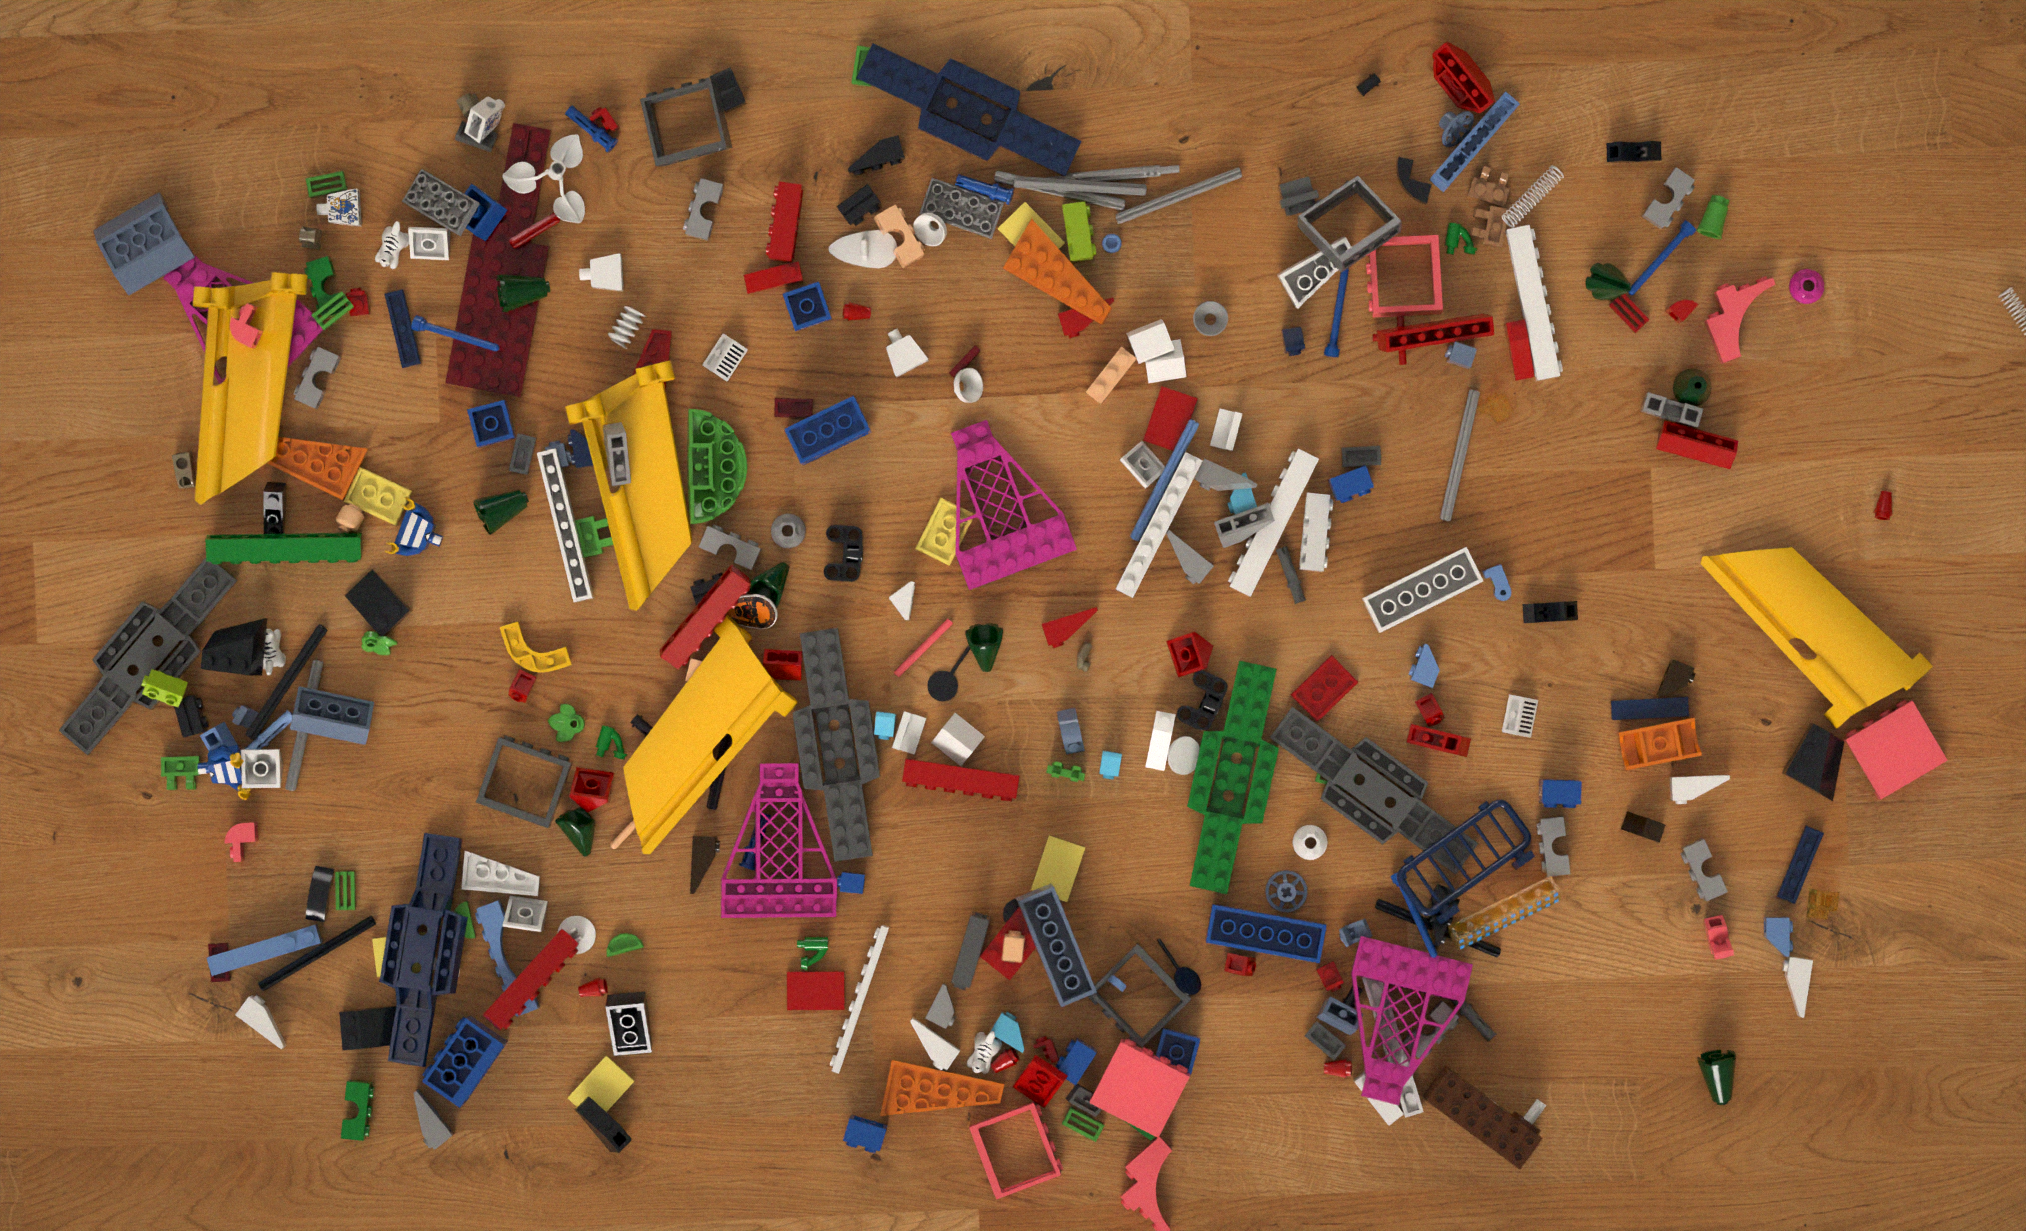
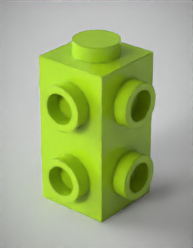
[141,669,188,707]

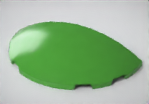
[687,409,747,524]

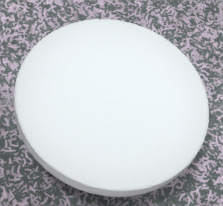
[1168,736,1200,775]
[558,916,596,954]

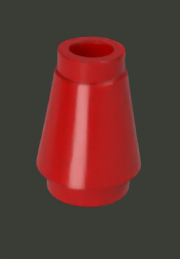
[843,302,871,321]
[1873,491,1893,520]
[578,978,608,997]
[990,1047,1020,1073]
[1324,1059,1352,1078]

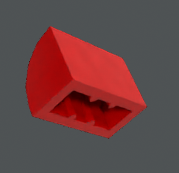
[1665,299,1699,324]
[763,649,803,681]

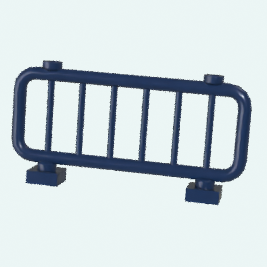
[1397,800,1535,924]

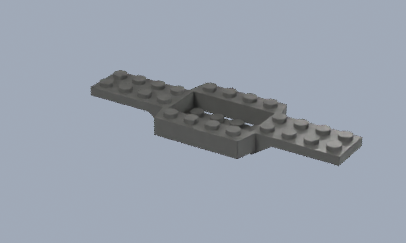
[58,558,238,755]
[792,628,880,862]
[1269,707,1478,874]

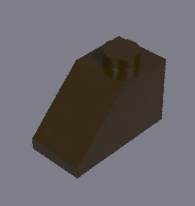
[1656,659,1696,696]
[1621,811,1666,843]

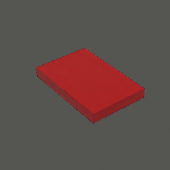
[1143,386,1198,451]
[1290,655,1358,722]
[787,971,845,1010]
[1013,1055,1067,1108]

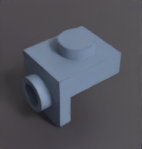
[545,440,571,468]
[232,705,259,729]
[1339,918,1373,947]

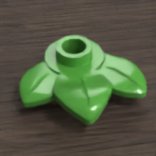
[361,631,398,656]
[548,704,585,742]

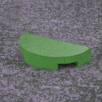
[455,901,476,938]
[607,933,644,957]

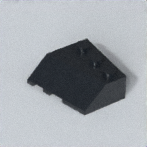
[201,618,267,675]
[1782,723,1844,802]

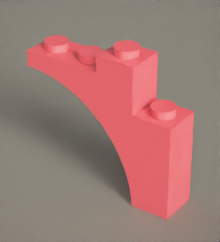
[1704,276,1776,364]
[1120,1136,1172,1231]

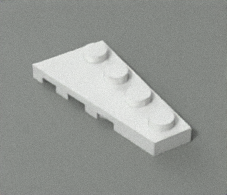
[461,851,540,896]

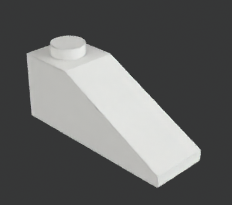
[1146,711,1176,771]
[1670,775,1730,804]
[1782,956,1813,1018]
[235,995,286,1049]
[910,1017,960,1070]
[1353,1072,1404,1125]

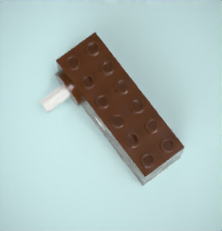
[1423,1065,1546,1169]

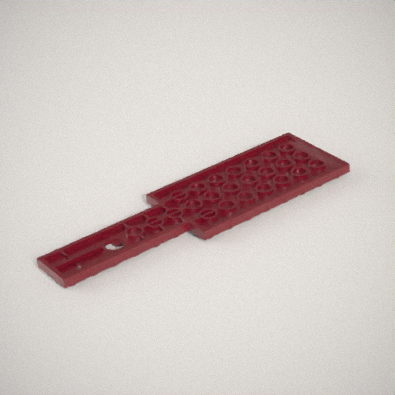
[445,123,551,397]

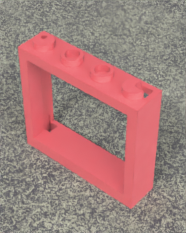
[1366,235,1443,318]
[969,1101,1063,1199]

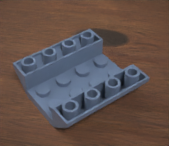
[93,192,195,295]

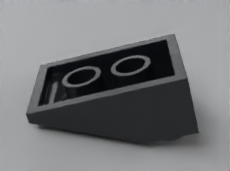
[345,569,412,636]
[605,991,652,1056]
[339,1006,396,1051]

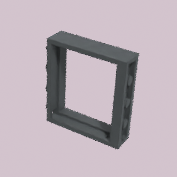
[640,77,733,167]
[1298,176,1402,273]
[476,735,573,828]
[951,911,991,990]
[1088,943,1191,1047]

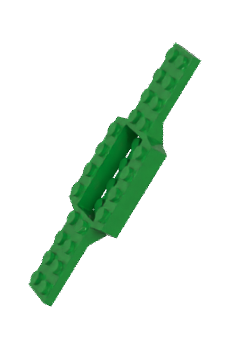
[1187,661,1279,894]

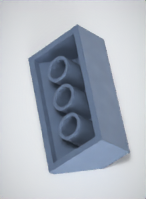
[290,686,374,745]

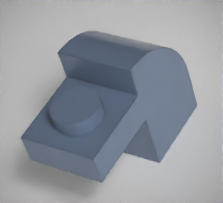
[1057,708,1085,755]

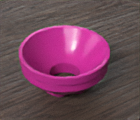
[1789,269,1824,304]

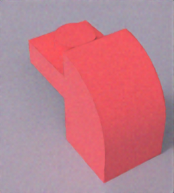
[230,303,263,348]
[225,822,258,862]
[1704,915,1734,960]

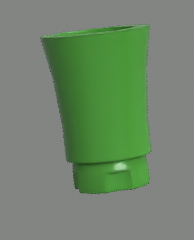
[1696,195,1730,239]

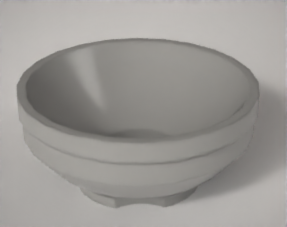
[1193,301,1228,336]
[771,514,806,548]

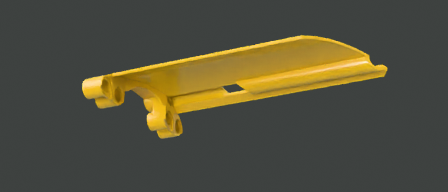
[193,272,308,505]
[565,360,693,611]
[1701,547,1933,729]
[623,614,798,854]

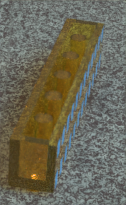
[1448,876,1561,950]

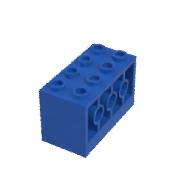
[784,396,872,465]
[422,1015,508,1108]

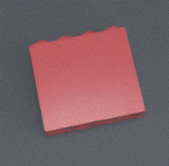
[1843,699,1948,799]
[1089,1038,1190,1138]

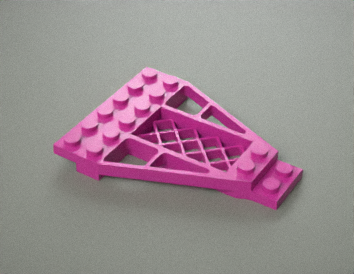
[163,253,323,384]
[951,420,1077,590]
[721,763,837,918]
[1351,936,1473,1106]

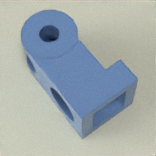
[1482,564,1512,601]

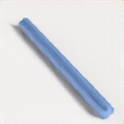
[1130,419,1199,541]

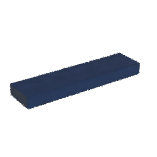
[384,289,421,368]
[1611,697,1689,720]
[1776,825,1824,904]

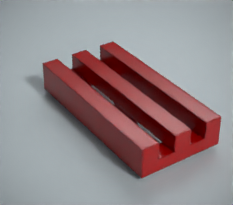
[1609,294,1649,333]

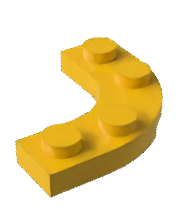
[500,622,572,672]

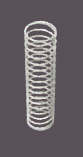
[1502,165,1564,228]
[1998,287,2026,335]

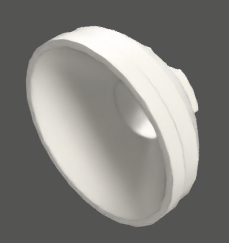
[913,213,947,246]
[953,368,983,403]
[1292,825,1328,860]

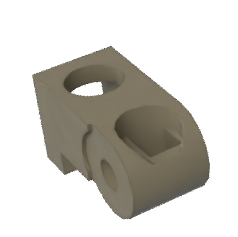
[456,93,480,118]
[299,226,322,250]
[172,451,196,489]

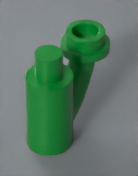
[1445,223,1478,255]
[596,725,628,760]
[797,937,828,970]

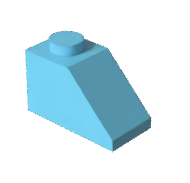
[1227,473,1257,514]
[874,711,897,740]
[1099,751,1122,780]
[990,1011,1025,1053]

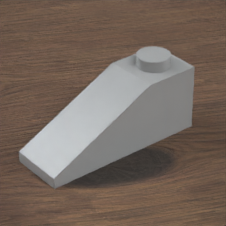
[603,422,631,486]
[1194,458,1257,491]
[1214,503,1275,548]
[1166,530,1213,584]
[413,1089,455,1150]

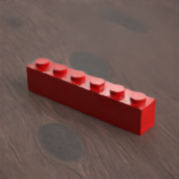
[1377,313,1494,353]
[659,565,750,669]
[902,759,1020,802]
[483,929,579,1031]

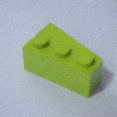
[1062,201,1097,263]

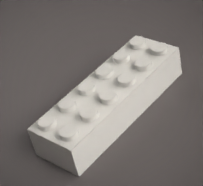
[1362,547,1483,633]

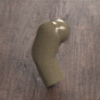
[1077,642,1092,672]

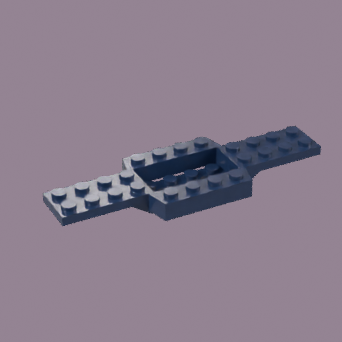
[857,43,1082,176]
[379,833,468,1067]

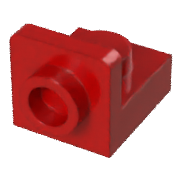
[590,107,619,132]
[346,288,370,317]
[508,669,537,703]
[1415,693,1445,727]
[1224,953,1256,976]
[1316,961,1344,992]
[1033,1036,1059,1063]

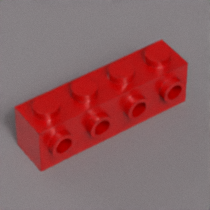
[1656,420,1738,469]

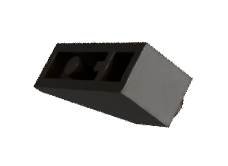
[690,835,720,894]

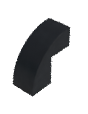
[1606,141,1662,163]
[1396,157,1432,205]
[1522,601,1578,623]
[306,866,334,922]

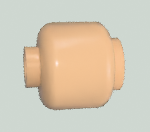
[335,504,364,533]

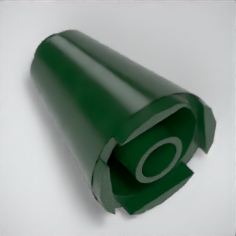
[496,274,550,312]
[1673,369,1712,406]
[473,490,529,535]
[1697,1050,1736,1105]

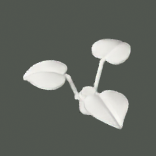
[503,134,585,223]

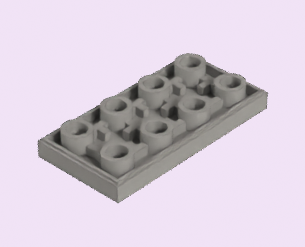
[402,169,480,236]
[919,178,1004,239]

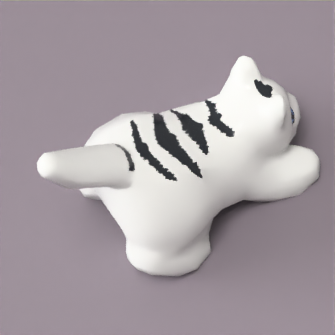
[375,221,409,269]
[263,629,286,675]
[966,1031,1002,1074]

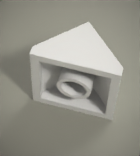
[408,227,450,260]
[1126,319,1174,364]
[1145,339,1186,383]
[1120,441,1165,489]
[889,582,916,620]
[931,713,985,766]
[241,749,283,788]
[503,896,548,932]

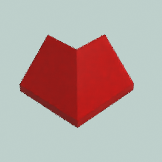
[1166,632,1213,677]
[569,767,614,813]

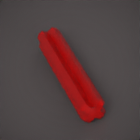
[509,213,560,249]

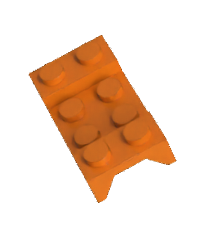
[1617,717,1702,770]

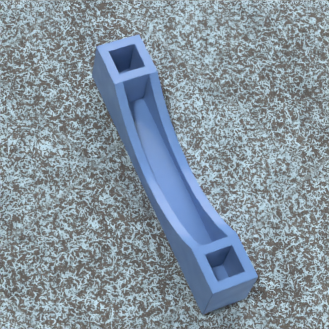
[475,900,540,1017]

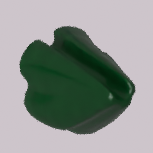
[1585,263,1631,300]
[748,562,789,609]
[965,623,1003,672]
[555,807,596,857]

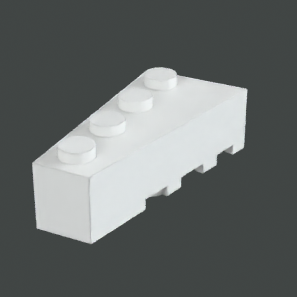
[1277,236,1351,309]
[1299,493,1333,572]

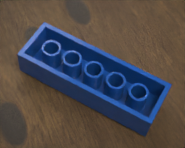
[1205,903,1327,963]

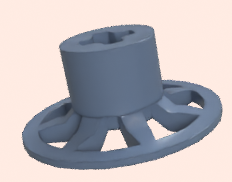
[1439,111,1474,147]
[1265,870,1307,912]

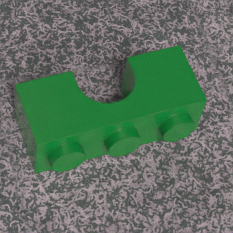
[304,256,346,319]
[340,1080,375,1141]

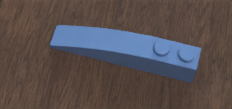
[1429,91,1520,192]
[206,924,323,976]

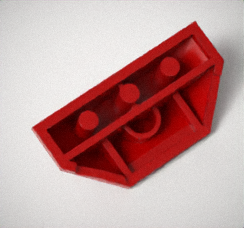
[1432,41,1495,113]

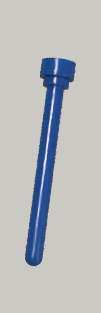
[1628,220,1696,295]
[1324,268,1349,358]
[411,315,500,351]
[1391,873,1438,958]

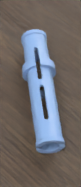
[245,710,293,749]

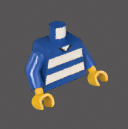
[385,497,443,556]
[198,745,251,800]

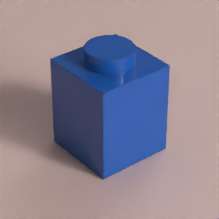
[837,872,865,894]

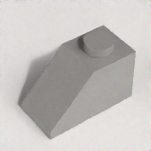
[925,983,956,1029]

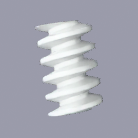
[608,306,647,349]

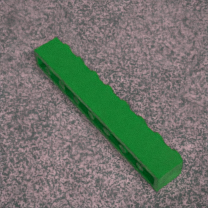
[205,533,362,564]

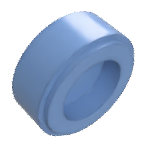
[1102,234,1121,253]
[1107,975,1127,992]

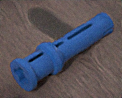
[565,105,618,153]
[955,174,1014,205]
[739,813,771,871]

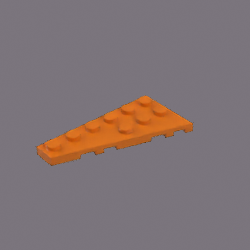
[1003,218,1112,325]
[267,437,369,500]
[880,1060,1004,1116]

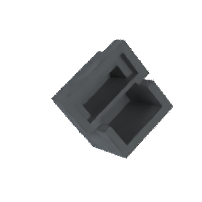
[1278,176,1319,217]

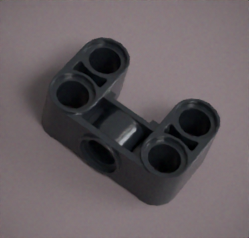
[824,525,863,582]
[1177,670,1228,731]

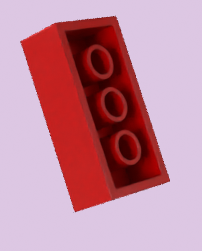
[766,181,804,263]
[980,907,1036,981]

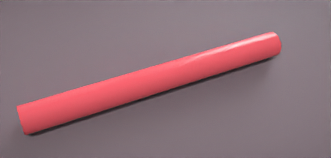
[894,618,953,677]

